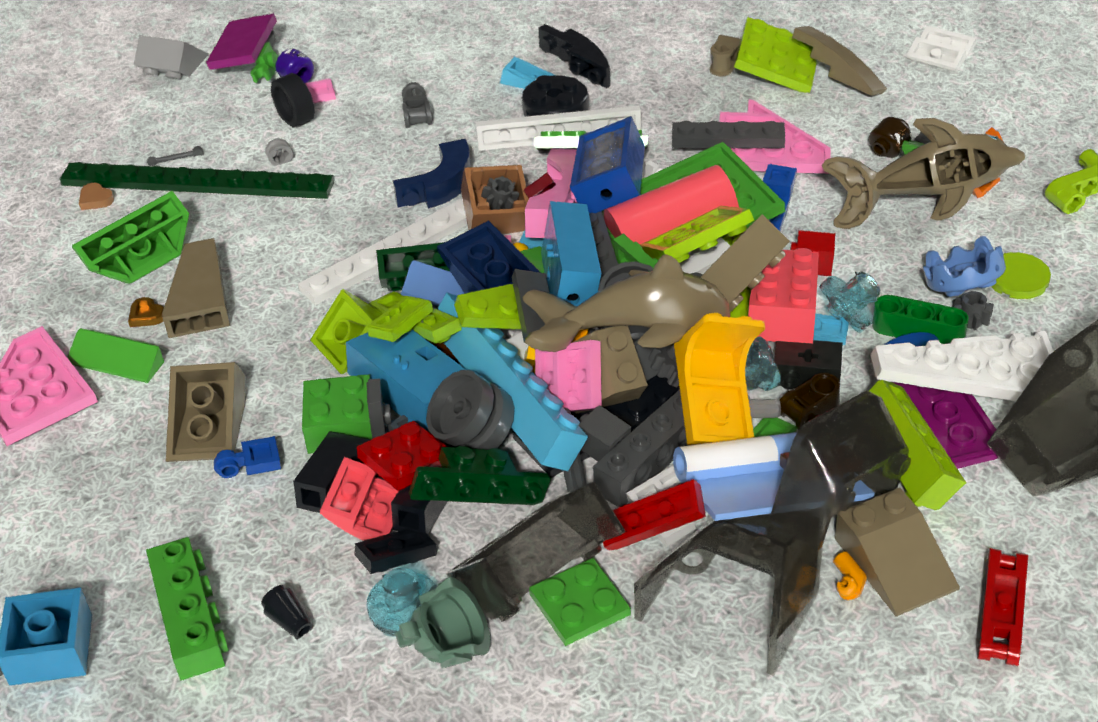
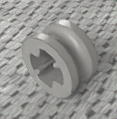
[265,138,293,166]

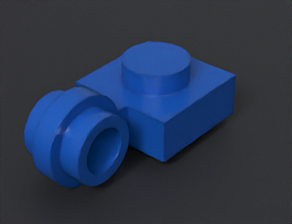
[213,436,281,478]

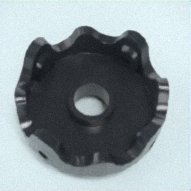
[522,75,589,117]

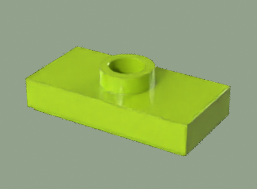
[366,296,433,342]

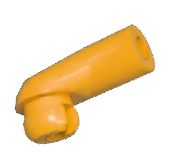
[833,551,867,600]

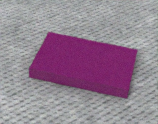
[206,13,277,70]

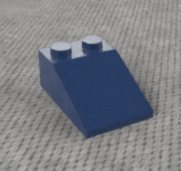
[437,220,540,294]

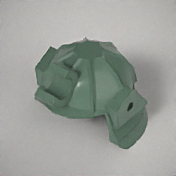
[395,577,491,669]

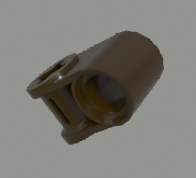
[779,373,840,432]

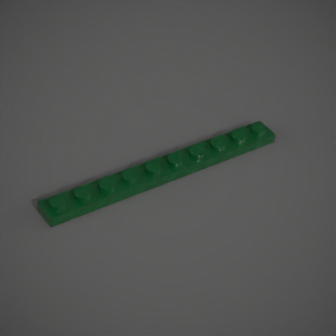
[60,162,334,199]

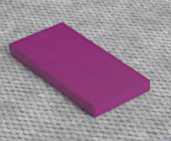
[892,382,1010,469]

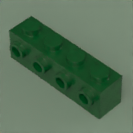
[376,242,450,291]

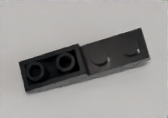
[538,24,610,88]

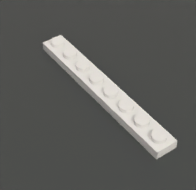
[298,199,467,305]

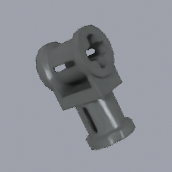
[402,82,432,128]

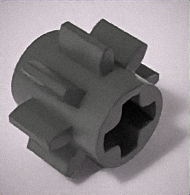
[481,176,519,210]
[953,291,994,330]

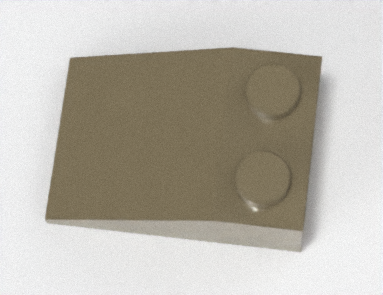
[166,362,246,462]
[835,488,960,617]

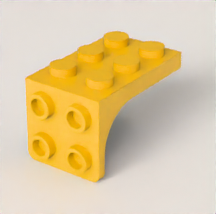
[674,313,765,446]

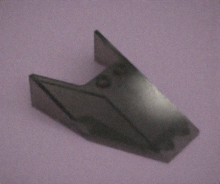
[987,319,1098,497]
[634,506,826,676]

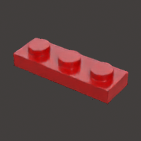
[600,479,706,550]

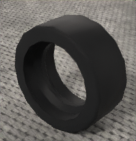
[270,73,315,128]

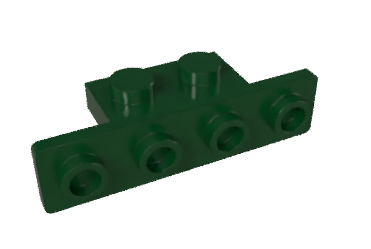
[409,446,551,505]

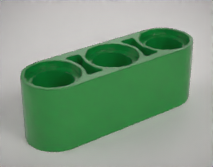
[872,295,969,344]

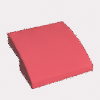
[320,457,398,541]

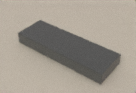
[512,269,549,343]

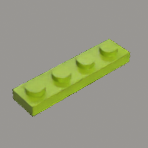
[368,291,462,343]

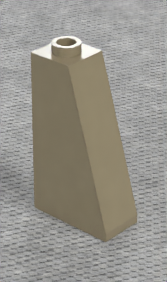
[162,238,230,338]

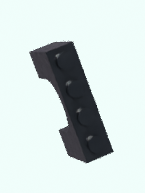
[293,431,448,534]

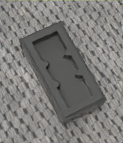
[367,378,392,439]

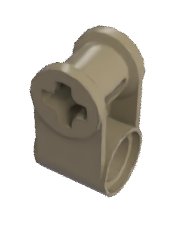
[709,34,741,77]

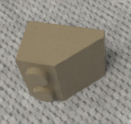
[572,326,648,413]

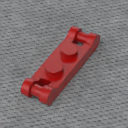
[978,548,1028,666]

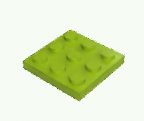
[734,17,817,93]
[640,206,755,263]

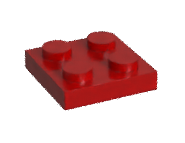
[357,421,447,491]

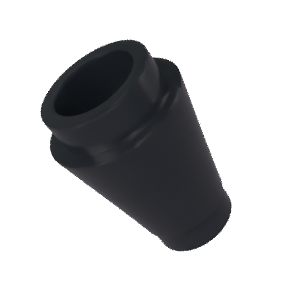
[261,585,313,640]

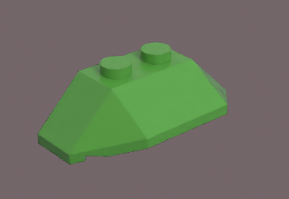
[72,191,189,284]

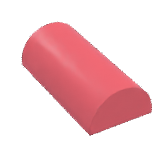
[603,165,739,244]

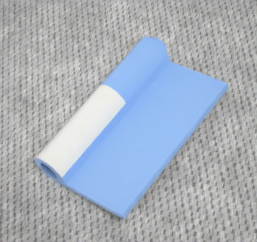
[673,428,875,521]

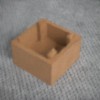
[461,165,529,234]

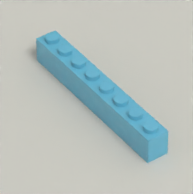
[437,292,588,471]

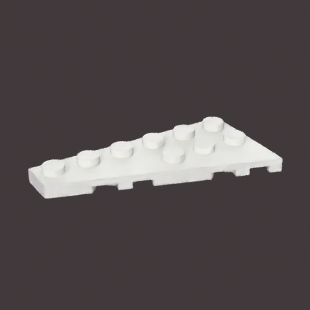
[871,331,1071,409]

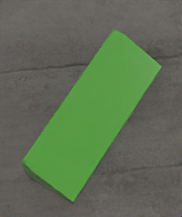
[67,328,164,383]

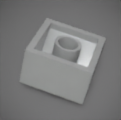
[134,35,209,80]

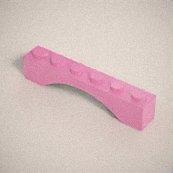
[525,148,578,238]

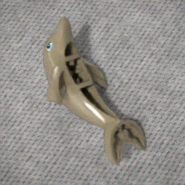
[821,118,1025,229]
[522,255,731,352]

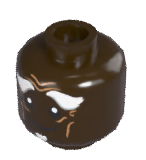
[869,117,911,158]

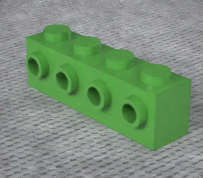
[146,537,229,681]

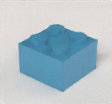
[0,587,92,686]

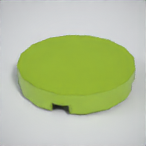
[991,252,1051,299]

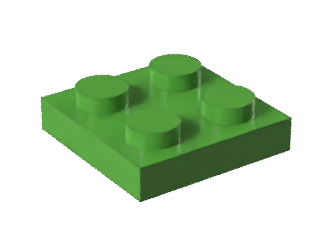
[529,558,631,646]

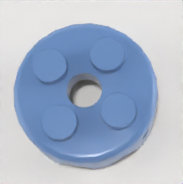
[923,236,1006,297]

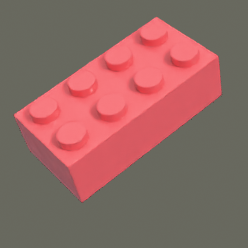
[748,248,819,344]

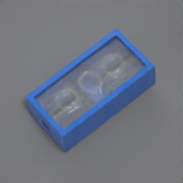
[570,116,645,213]

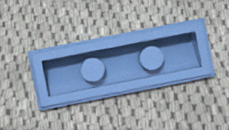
[401,260,464,307]

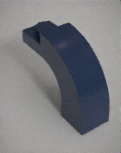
[393,138,471,208]

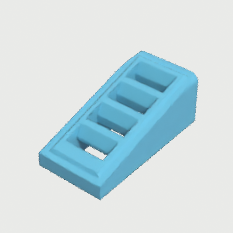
[500,57,554,89]

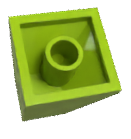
[310,289,383,374]

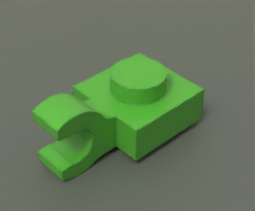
[250,42,278,83]

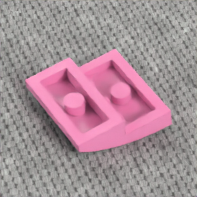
[535,340,602,412]

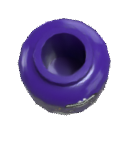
[276,48,314,83]

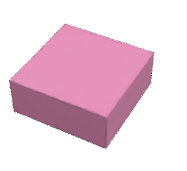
[305,79,336,103]

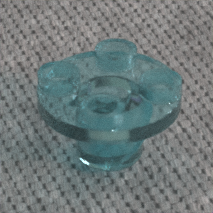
[819,271,881,333]
[366,567,437,637]

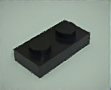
[355,529,436,574]

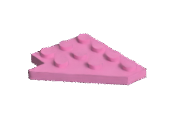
[719,99,831,174]
[0,326,98,446]

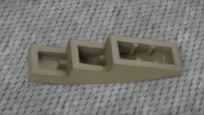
[792,26,887,96]

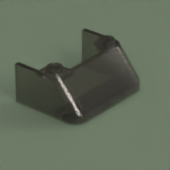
[769,391,911,550]
[446,481,626,622]

